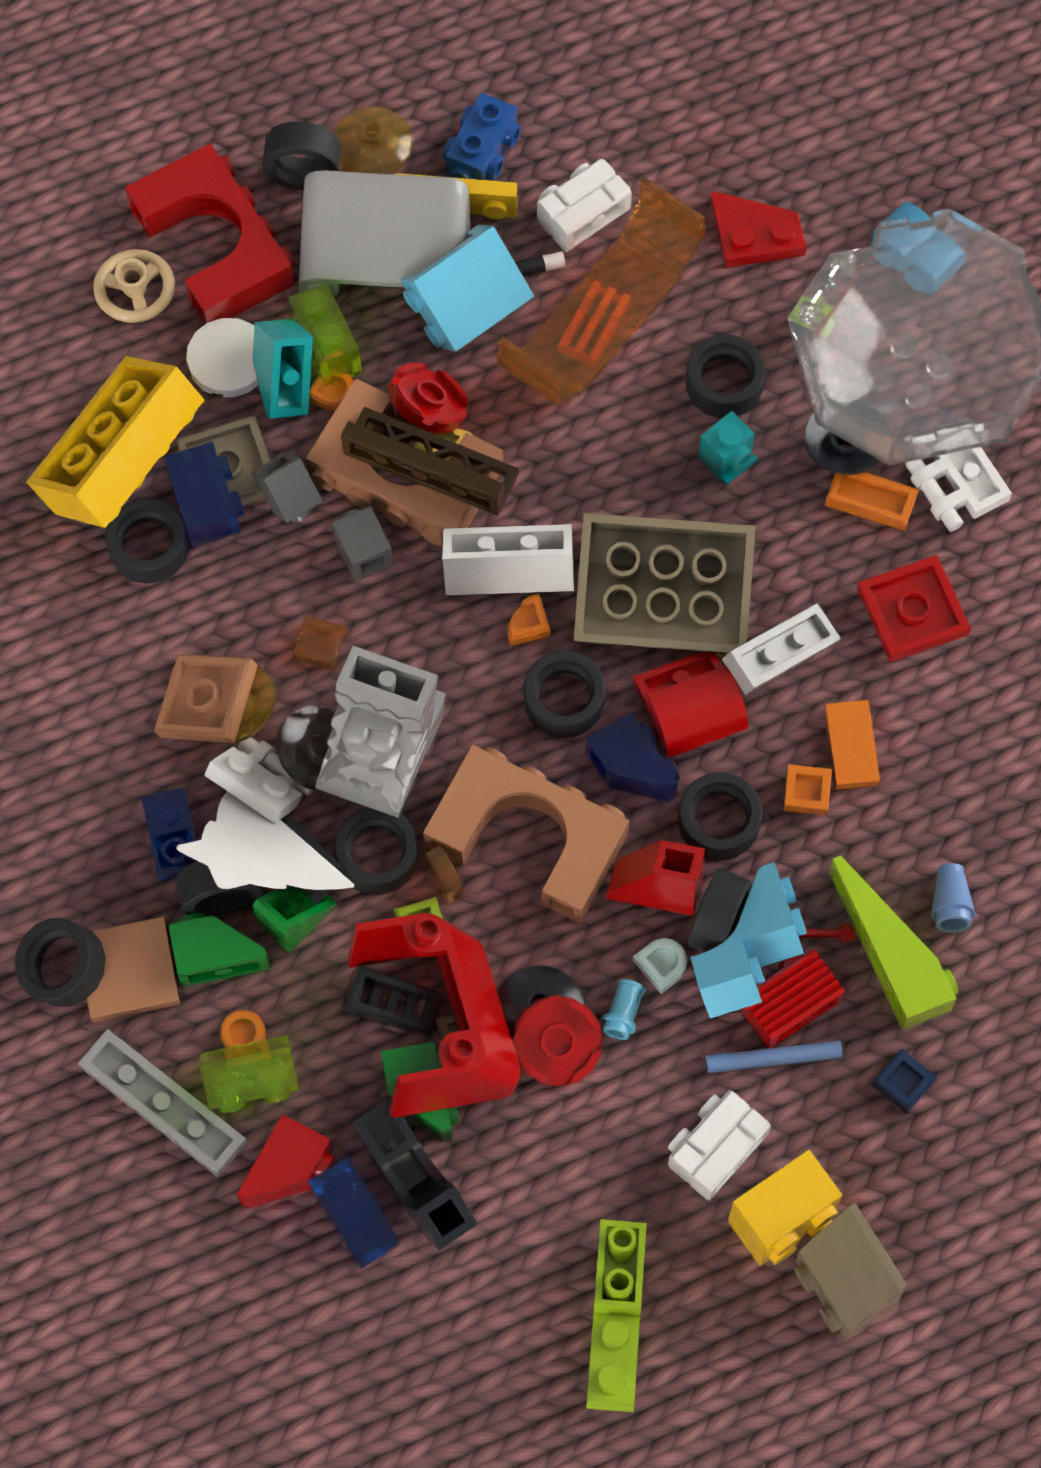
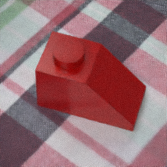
[237,1114,335,1208]

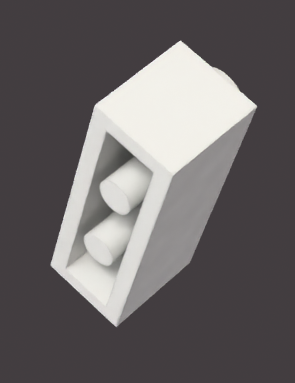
[442,524,574,595]

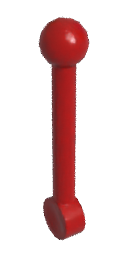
[799,923,855,943]

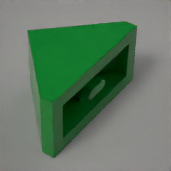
[252,885,337,953]

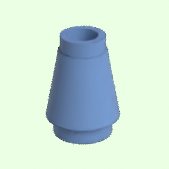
[931,863,976,933]

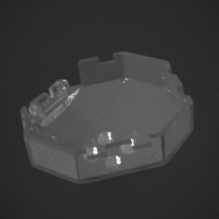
[787,209,1041,465]

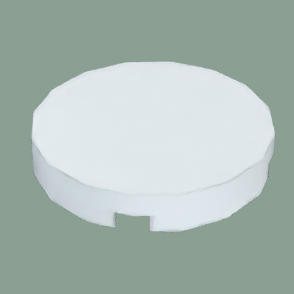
[186,318,258,397]

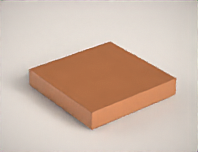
[154,654,258,744]
[78,916,181,1023]

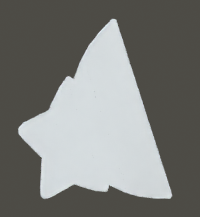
[176,791,354,890]

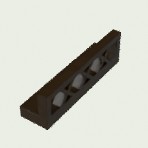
[341,407,519,516]

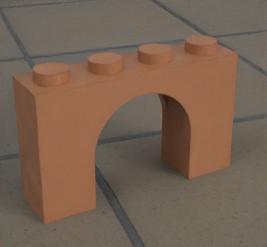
[306,378,503,546]
[423,744,630,924]

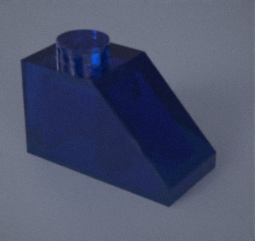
[309,1157,400,1270]

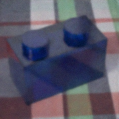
[164,441,245,547]

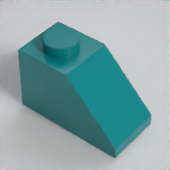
[253,319,313,418]

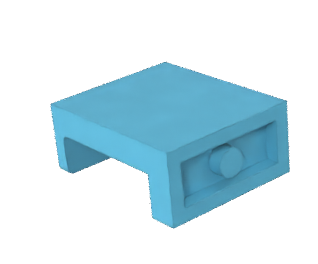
[401,225,534,352]

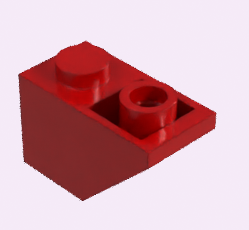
[606,840,705,916]

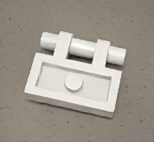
[905,427,1012,532]
[205,735,316,824]

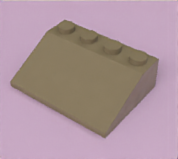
[574,513,756,654]

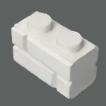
[537,159,632,252]
[668,1090,771,1201]

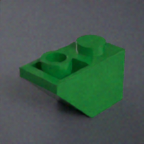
[381,1041,459,1141]

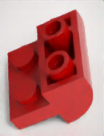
[633,652,749,758]

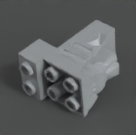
[315,646,446,818]

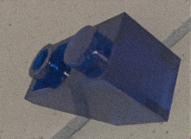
[586,713,680,802]
[141,787,198,881]

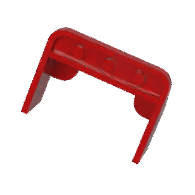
[348,913,521,1118]

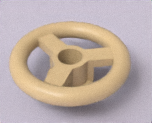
[93,249,175,323]

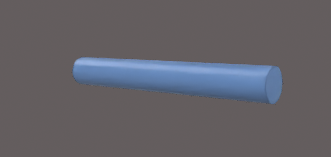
[705,1041,842,1073]

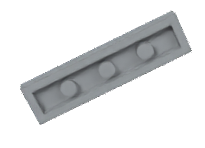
[78,1029,248,1177]

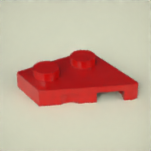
[710,192,807,268]

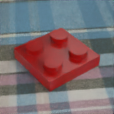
[857,555,971,663]

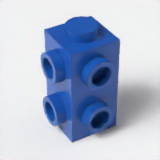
[442,93,521,180]

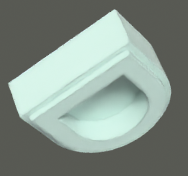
[633,938,687,994]

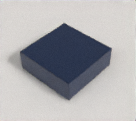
[872,1049,937,1114]

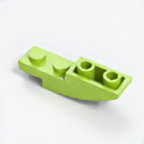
[586,1219,647,1412]

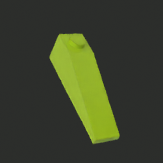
[829,856,958,1030]

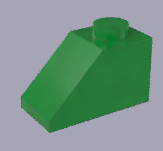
[168,913,270,988]

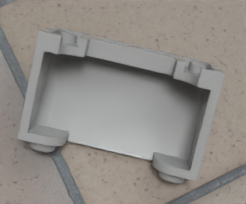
[298,171,471,302]

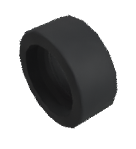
[263,121,341,190]
[686,335,765,418]
[105,498,189,584]
[524,651,606,738]
[678,772,763,861]
[334,807,419,895]
[175,861,265,917]
[688,868,752,952]
[15,918,106,1007]

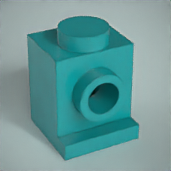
[698,411,758,487]

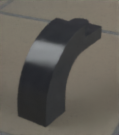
[349,1095,478,1250]

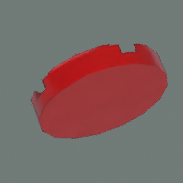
[387,362,468,434]
[512,995,602,1086]

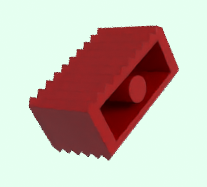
[740,948,845,1048]

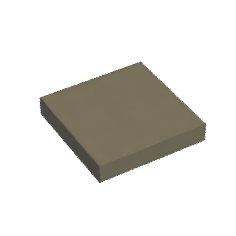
[175,415,271,518]

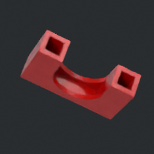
[125,143,296,324]

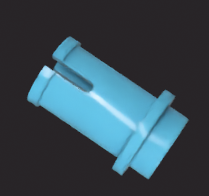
[601,979,646,1040]

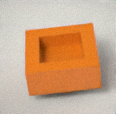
[783,764,832,816]

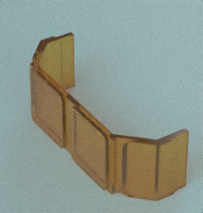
[497,177,706,405]

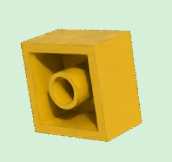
[728,1149,843,1266]

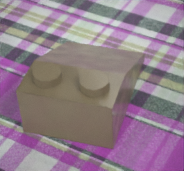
[794,1203,907,1340]

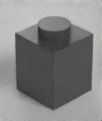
[252,451,323,523]
[332,506,393,582]

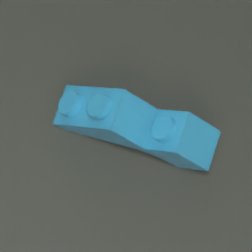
[690,862,807,1018]

